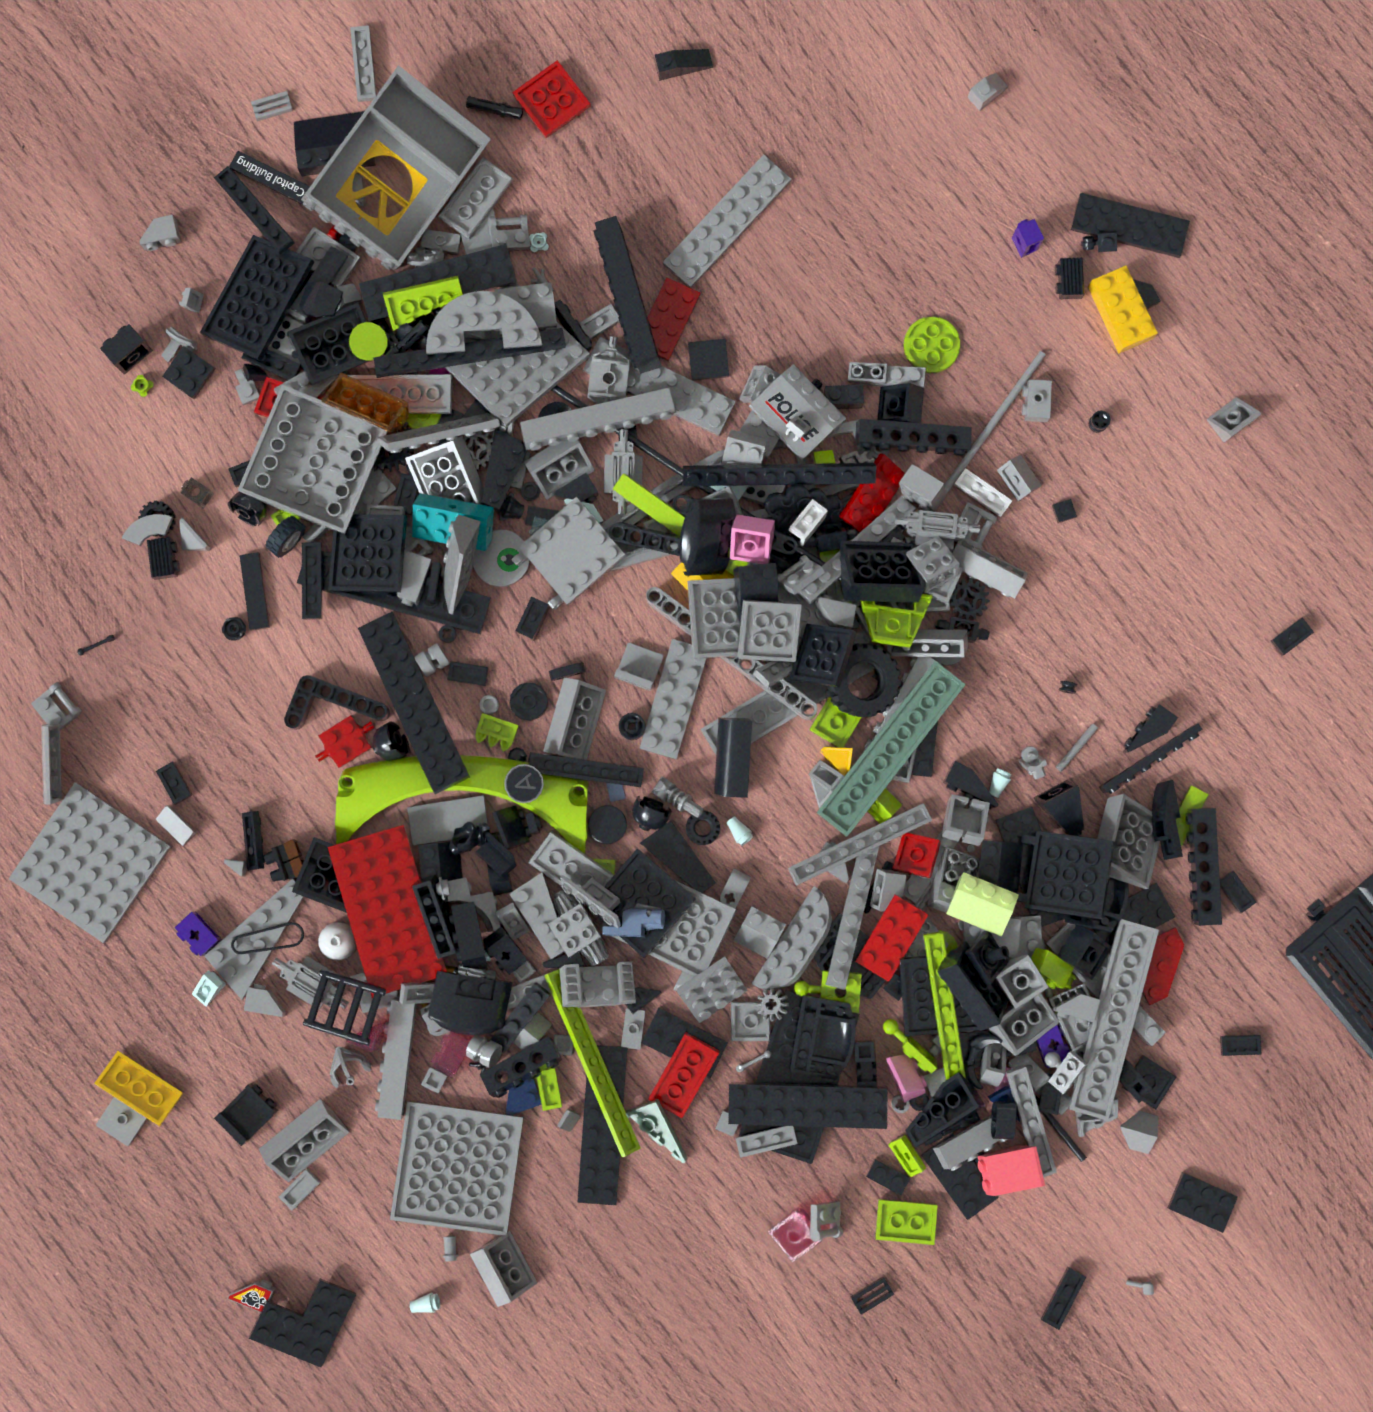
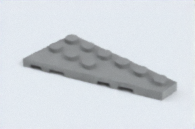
[205,879,304,1000]

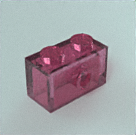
[431,1031,470,1078]

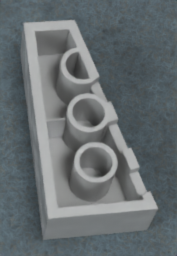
[510,873,564,959]

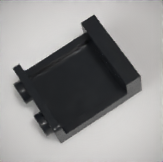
[214,1083,278,1146]

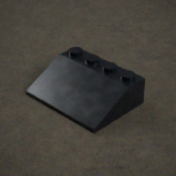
[294,111,376,177]
[287,303,369,385]
[840,541,925,602]
[292,837,347,913]

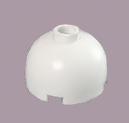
[318,922,357,961]

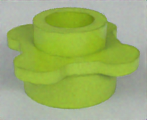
[131,375,154,397]

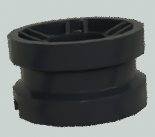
[618,713,645,741]

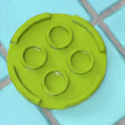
[903,317,960,373]

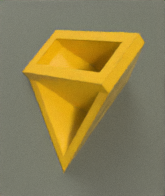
[820,747,853,776]

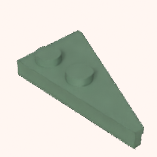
[625,1099,688,1163]

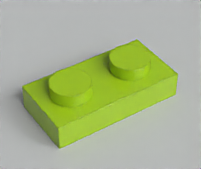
[537,1068,563,1111]
[888,1135,926,1177]

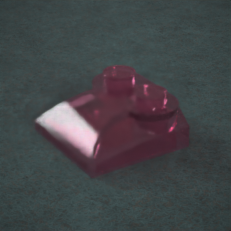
[768,1208,823,1262]

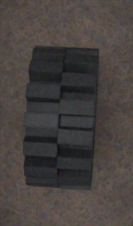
[138,500,176,537]
[686,810,720,845]

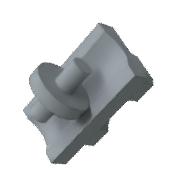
[1019,746,1047,780]

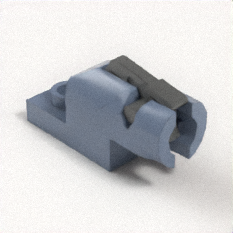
[602,903,665,937]

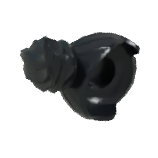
[449,822,491,855]

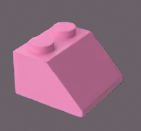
[730,514,775,564]
[886,1054,927,1103]

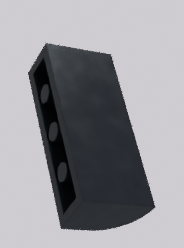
[714,717,752,798]

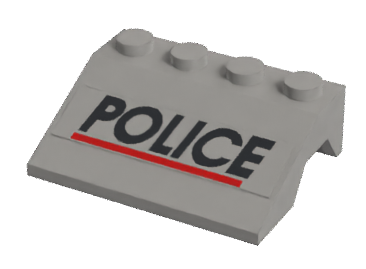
[749,364,846,461]

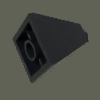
[1034,780,1084,836]

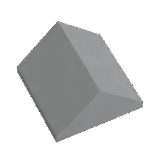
[1207,397,1261,443]

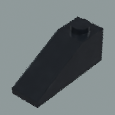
[655,49,713,81]

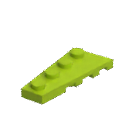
[383,276,463,331]

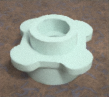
[529,232,549,253]

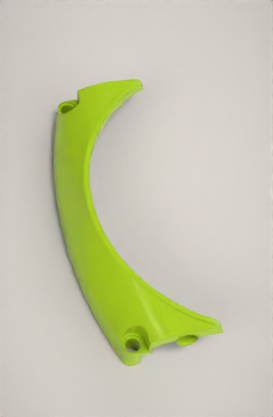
[335,755,589,855]

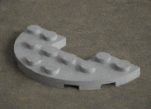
[426,291,542,354]

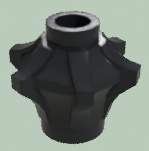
[498,492,524,521]

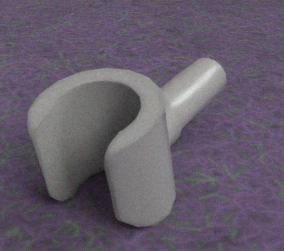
[1126,1280,1154,1295]

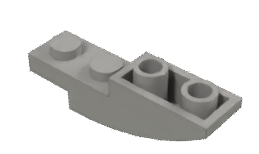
[848,362,926,388]

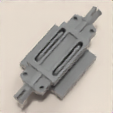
[604,430,643,514]
[895,510,980,552]
[272,956,349,1009]

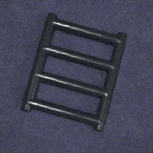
[303,969,387,1046]

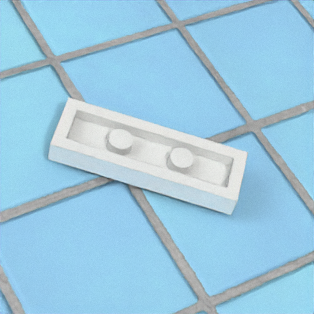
[954,468,1012,517]

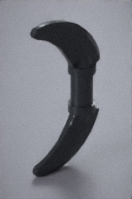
[963,1035,1003,1090]

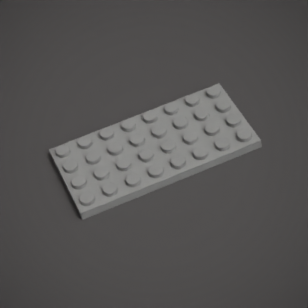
[687,578,841,659]

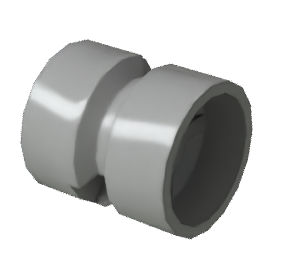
[414,643,450,677]
[466,1035,503,1068]

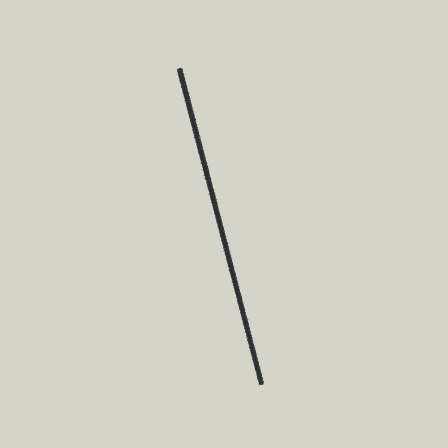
[432,307,841,581]

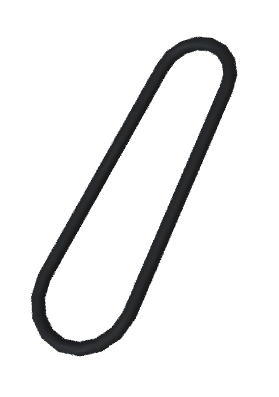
[231,922,304,954]

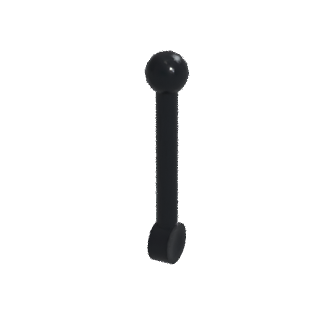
[77,635,115,656]

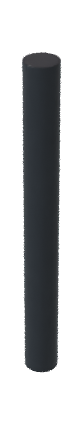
[1035,1096,1087,1162]

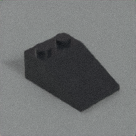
[733,563,778,626]

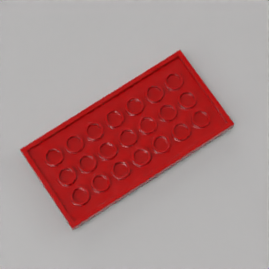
[328,825,447,998]

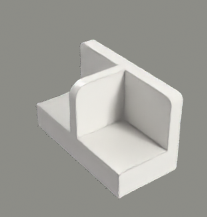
[789,499,828,546]

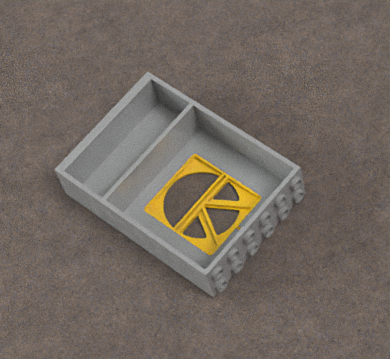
[301,65,491,270]

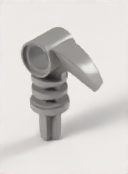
[651,776,704,818]

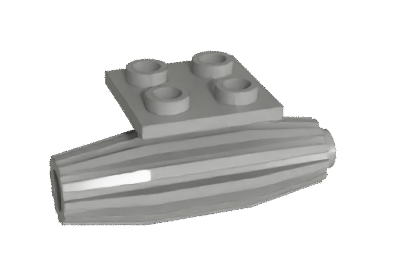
[548,890,609,967]

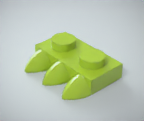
[475,713,519,752]

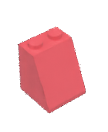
[978,1144,1045,1196]

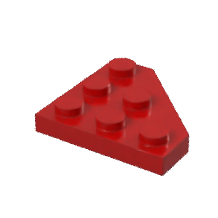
[1142,927,1184,1005]

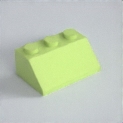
[946,872,1019,936]

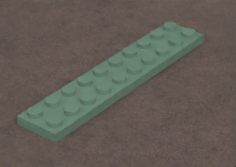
[816,661,966,837]

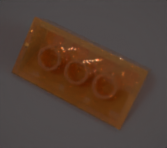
[322,373,409,432]

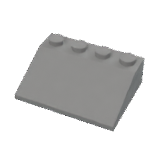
[405,436,484,505]
[441,515,481,614]
[1097,794,1160,889]

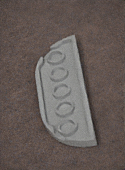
[752,886,832,991]

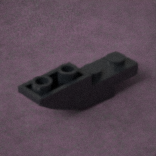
[1152,780,1183,860]

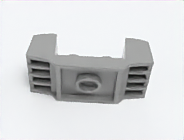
[560,962,636,1007]
[1048,984,1092,1058]

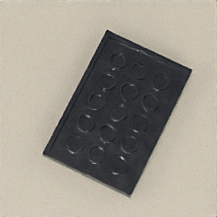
[200,235,315,361]

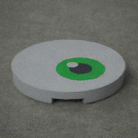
[473,530,530,587]

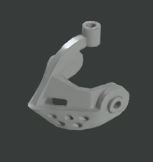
[330,1046,372,1088]

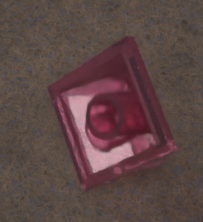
[346,1021,388,1052]

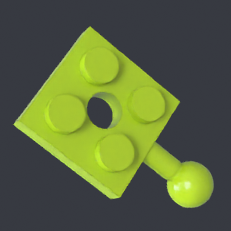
[794,970,862,1013]
[883,1019,937,1074]

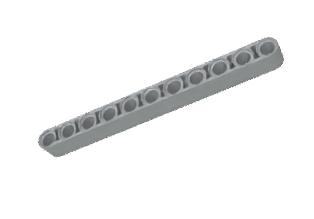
[646,587,817,720]

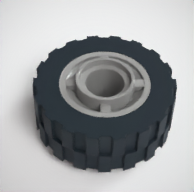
[265,516,306,558]

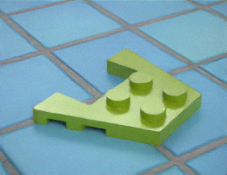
[860,594,932,648]

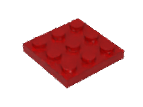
[512,60,591,138]

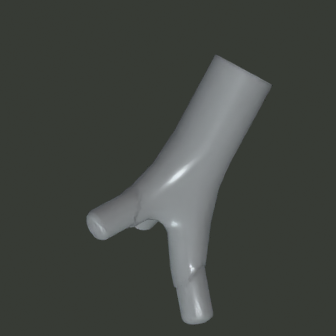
[531,267,554,291]

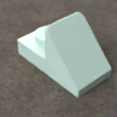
[192,970,226,1006]

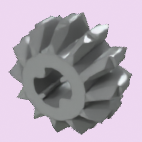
[756,988,790,1021]

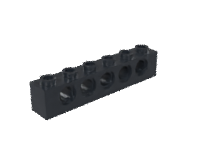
[855,419,972,456]
[1185,808,1222,926]

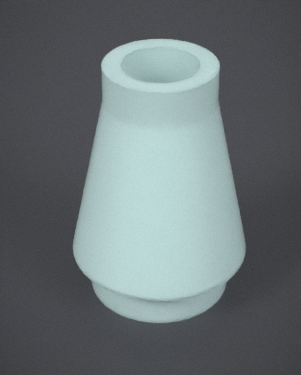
[989,768,1012,798]
[726,816,753,846]
[410,1293,440,1313]

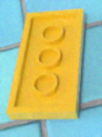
[94,1051,183,1127]

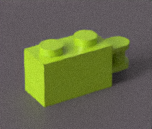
[1031,948,1076,990]

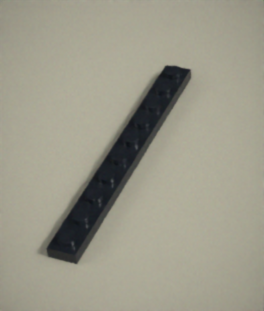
[373,328,566,378]
[683,463,876,486]

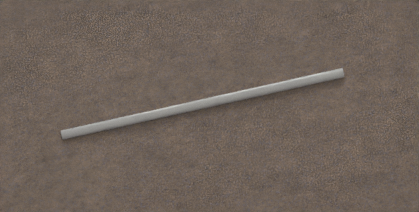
[944,351,1046,494]

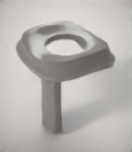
[161,326,198,362]

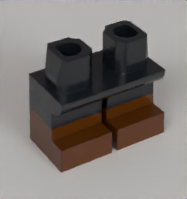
[263,839,304,882]

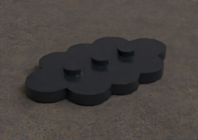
[764,484,851,541]

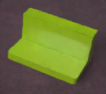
[868,788,902,824]

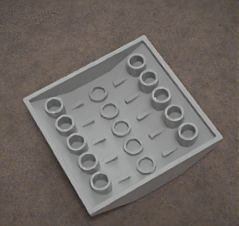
[238,385,389,534]

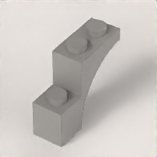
[444,877,502,932]

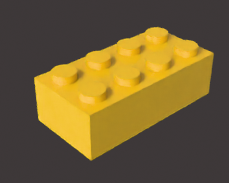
[1088,266,1158,354]

